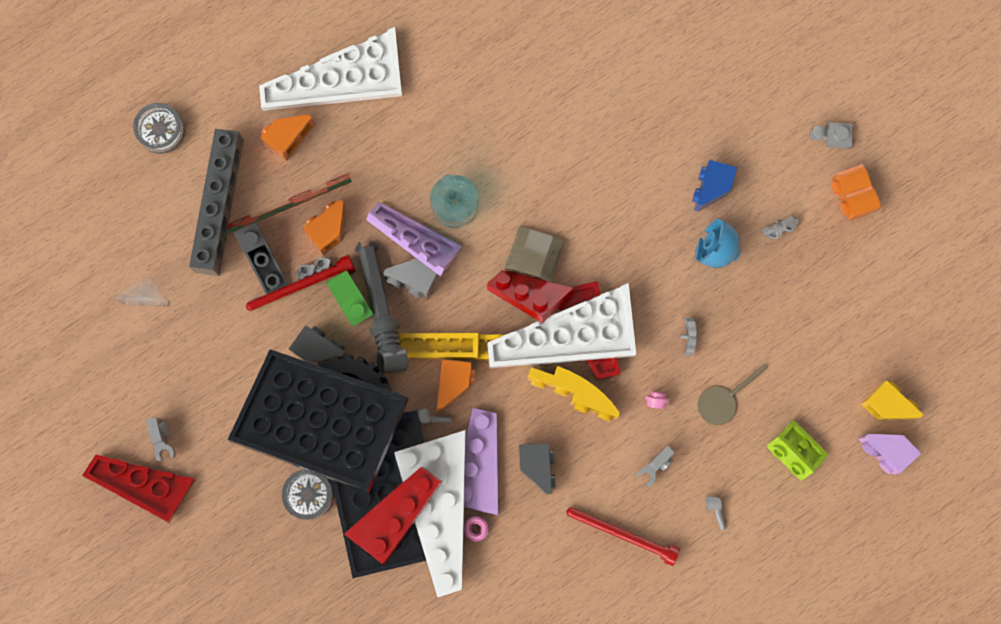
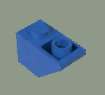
[692,160,737,211]

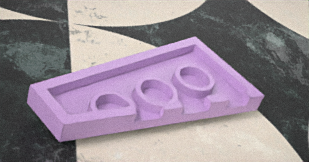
[366,202,462,276]
[464,408,498,515]

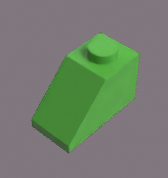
[326,270,373,327]

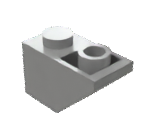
[383,258,439,299]

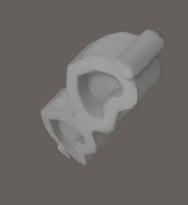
[761,215,799,239]
[295,257,332,279]
[680,318,697,355]

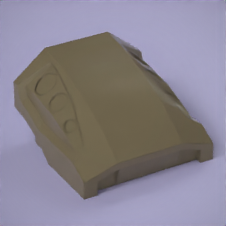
[505,226,564,282]

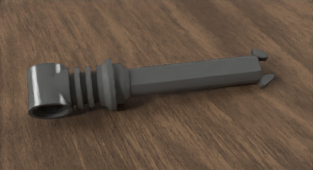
[354,241,408,374]

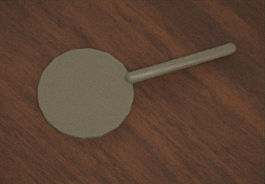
[698,364,768,425]

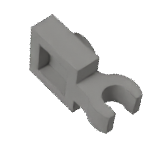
[810,122,852,149]
[146,417,176,462]
[636,446,675,487]

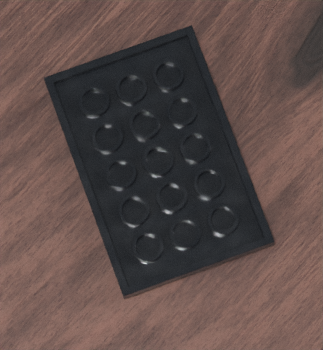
[228,349,408,493]
[331,410,427,579]

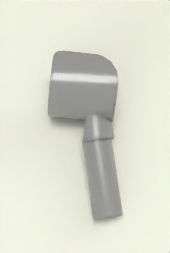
[417,409,451,424]
[706,496,726,530]

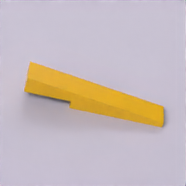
[398,333,507,360]

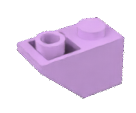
[859,434,921,475]

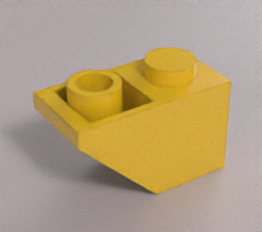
[861,380,924,421]

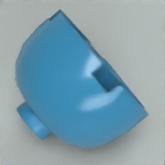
[695,219,741,268]

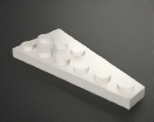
[259,27,402,111]
[487,283,636,368]
[394,430,465,597]

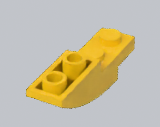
[527,366,620,422]

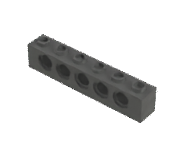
[189,128,244,276]

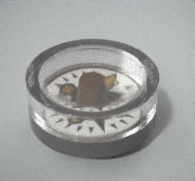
[133,103,185,154]
[282,470,334,520]

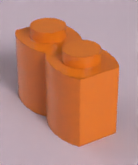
[831,164,881,221]

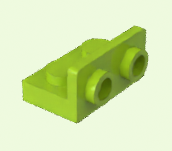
[767,420,829,481]

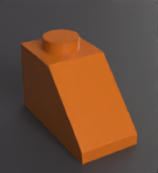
[260,114,315,161]
[437,360,476,411]

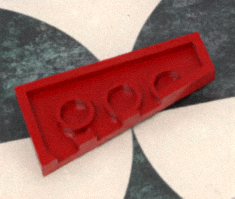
[558,281,621,381]
[82,454,195,523]
[344,467,443,564]

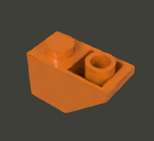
[303,199,346,255]

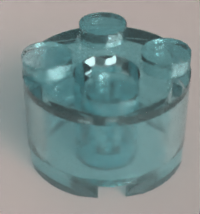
[430,175,479,228]

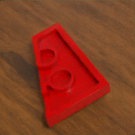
[487,270,573,323]

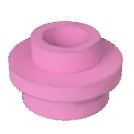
[645,391,670,409]
[464,516,488,541]

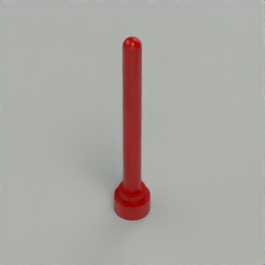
[246,254,356,311]
[566,507,680,567]

